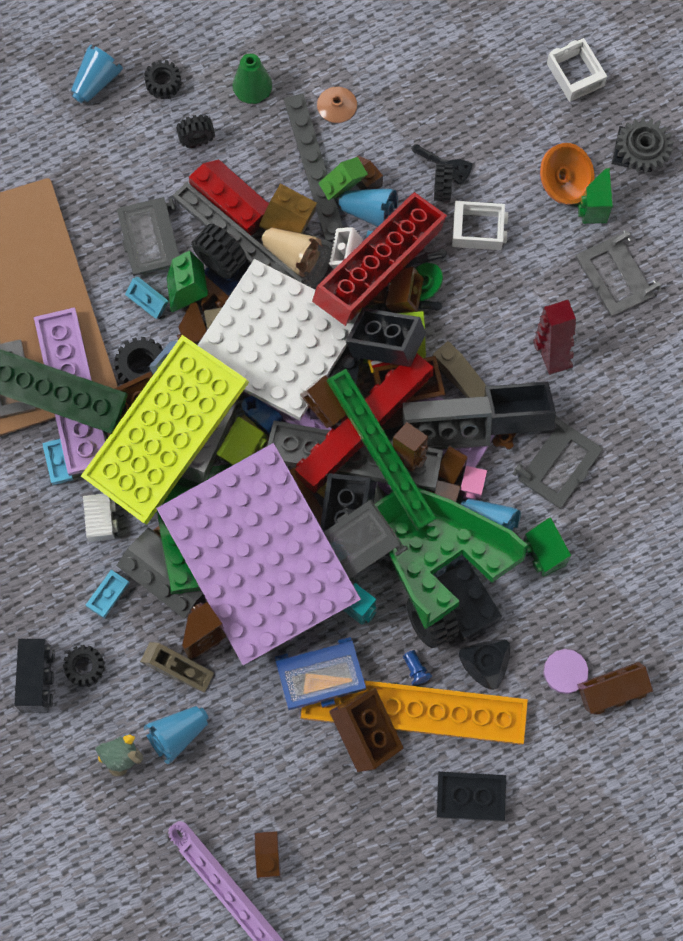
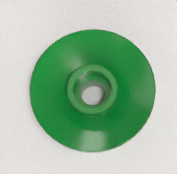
[415,263,443,301]

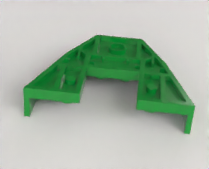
[375,488,527,629]

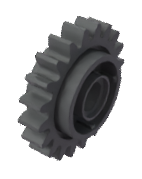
[616,117,674,173]

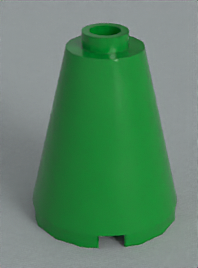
[232,54,272,104]

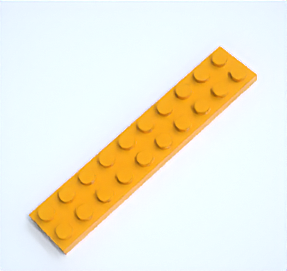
[300,674,528,745]

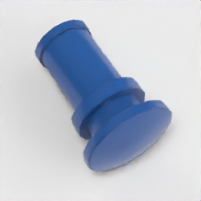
[403,650,432,686]

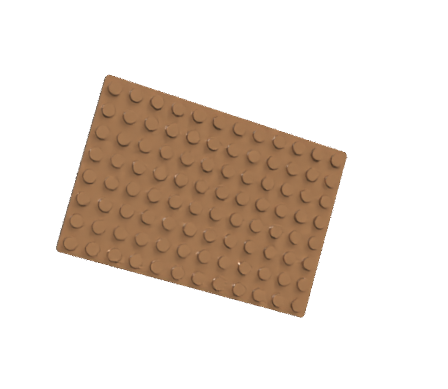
[0,178,118,436]

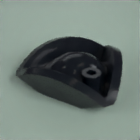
[459,639,510,690]

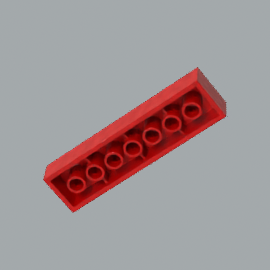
[312,192,447,326]

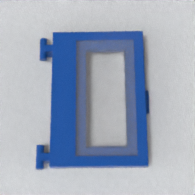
[275,637,366,710]

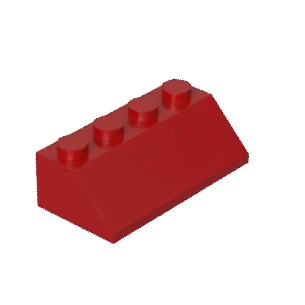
[189,159,269,236]

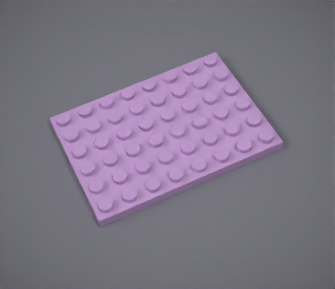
[156,443,361,665]

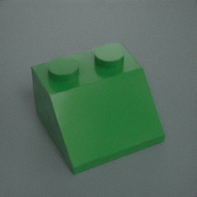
[578,168,613,224]
[166,250,208,312]
[523,517,571,577]

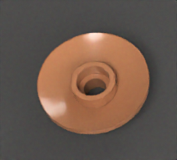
[317,87,357,123]

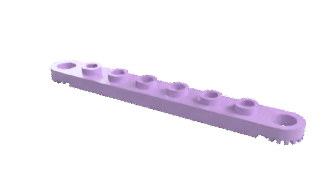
[168,821,283,941]

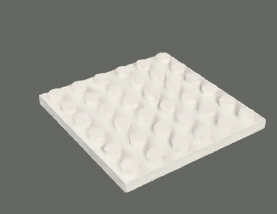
[198,259,360,421]

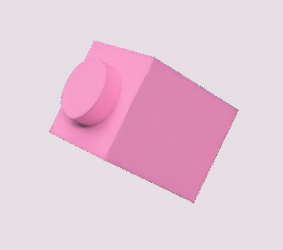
[459,466,487,500]

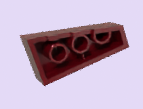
[533,299,576,375]

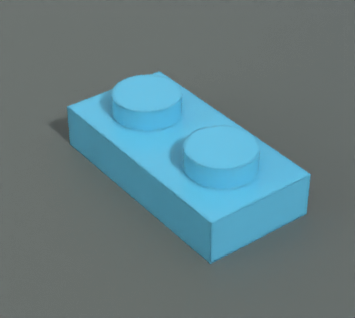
[125,276,169,319]
[42,439,73,485]
[86,570,130,619]

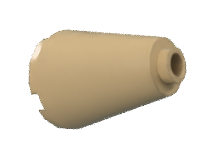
[262,228,322,277]

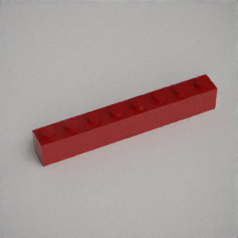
[295,354,433,494]

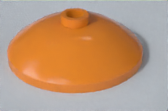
[540,143,594,205]

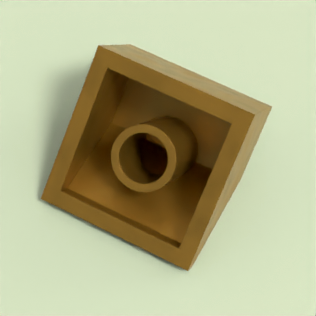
[259,183,317,234]

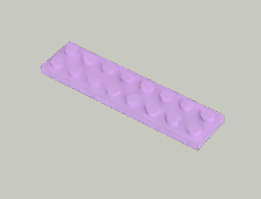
[34,308,106,476]

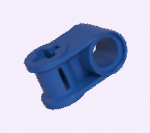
[242,396,283,435]

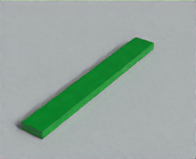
[326,369,437,531]

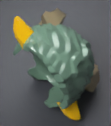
[95,735,143,777]

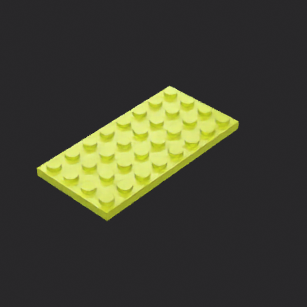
[81,335,249,525]

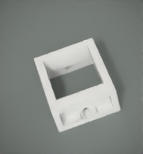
[547,38,607,102]
[452,201,508,250]

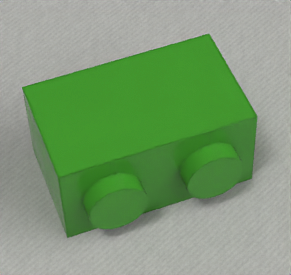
[318,157,368,200]

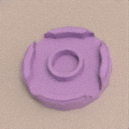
[543,649,588,694]

